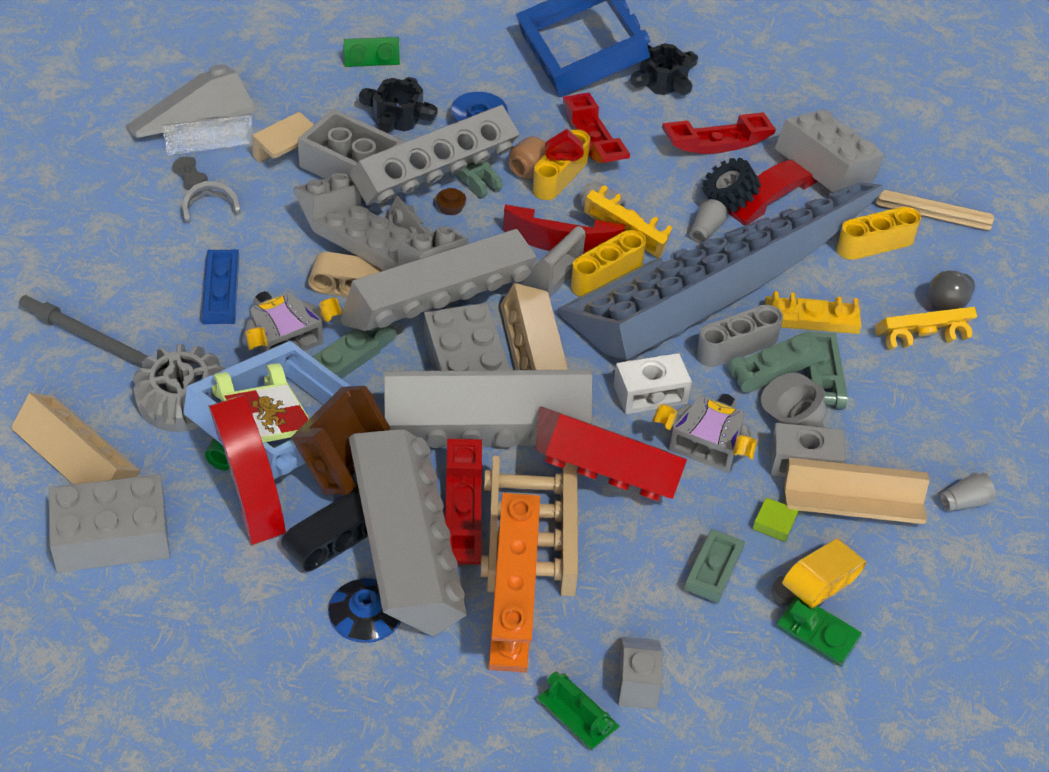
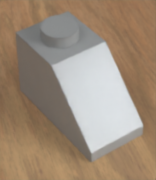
[618,637,663,709]

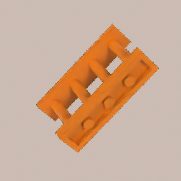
[489,493,540,673]

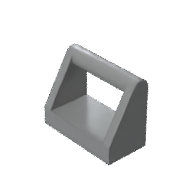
[522,226,585,298]

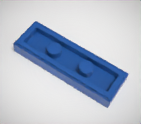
[202,249,240,324]

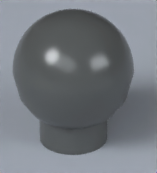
[928,270,975,311]

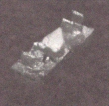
[162,114,254,155]

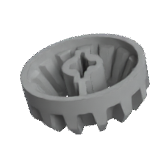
[133,344,225,432]

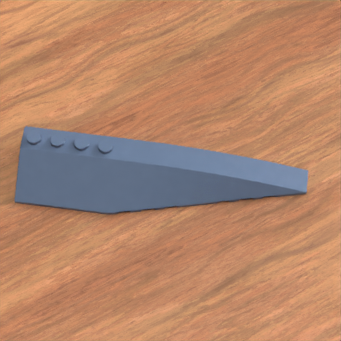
[558,182,884,361]

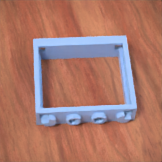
[183,341,350,479]

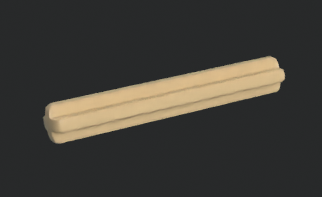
[876,189,994,231]

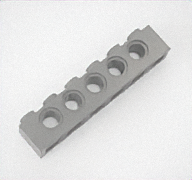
[349,105,520,205]

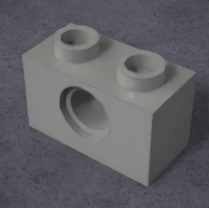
[770,423,846,477]

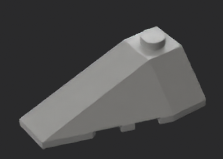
[126,64,255,138]

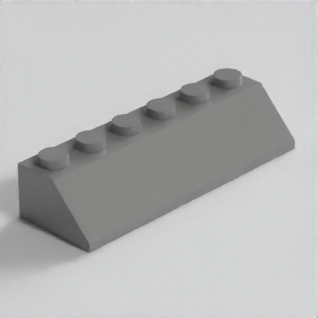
[340,229,537,331]
[384,370,592,448]
[349,429,467,637]

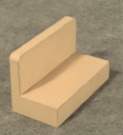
[252,111,314,163]

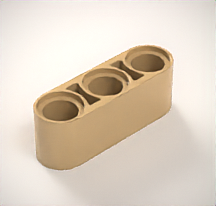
[308,252,384,297]

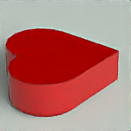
[545,129,584,161]

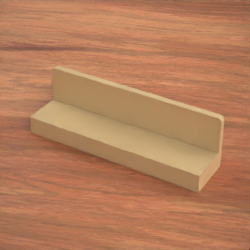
[500,283,568,370]
[12,393,140,484]
[783,458,930,524]

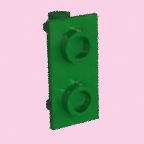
[343,37,400,67]
[537,671,620,751]

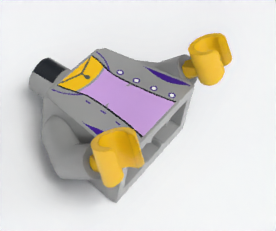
[242,291,343,353]
[652,394,757,473]

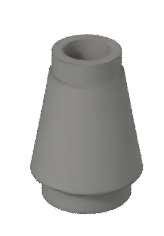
[690,199,727,243]
[940,473,996,512]

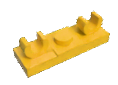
[584,185,672,258]
[764,291,862,334]
[875,307,977,350]

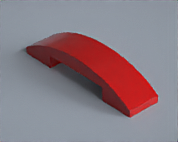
[563,92,630,163]
[662,112,776,154]
[727,160,818,226]
[503,204,625,254]
[208,395,286,545]
[445,439,482,565]

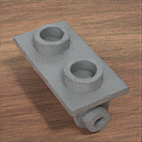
[386,196,430,235]

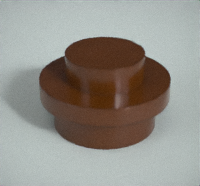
[436,188,466,215]

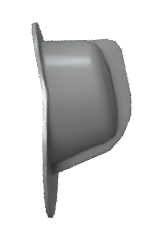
[761,373,827,427]

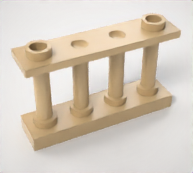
[480,456,578,596]

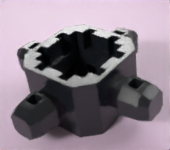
[630,43,698,95]
[359,77,438,133]

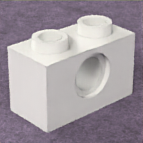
[613,353,692,414]

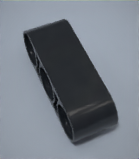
[281,488,368,572]

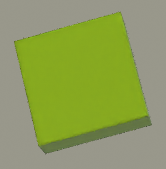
[753,497,799,542]

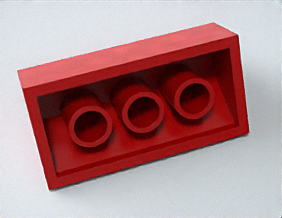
[536,406,687,501]

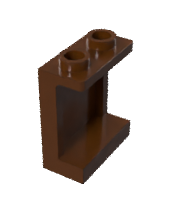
[291,385,390,495]

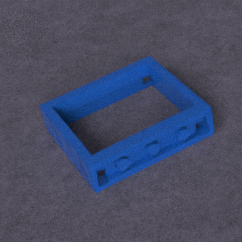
[516,0,651,97]

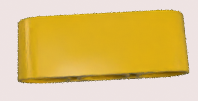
[532,130,590,200]
[836,207,921,260]
[570,230,646,297]
[782,538,867,609]

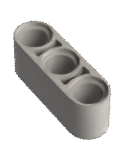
[696,305,783,367]

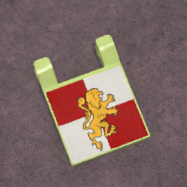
[212,363,310,443]

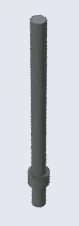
[19,295,181,385]

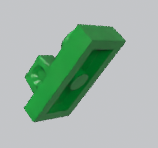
[777,596,862,667]

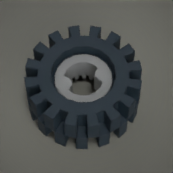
[702,158,761,213]

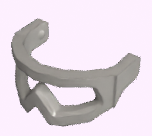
[182,181,241,223]

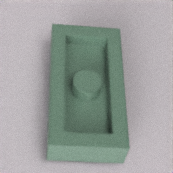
[684,529,745,603]

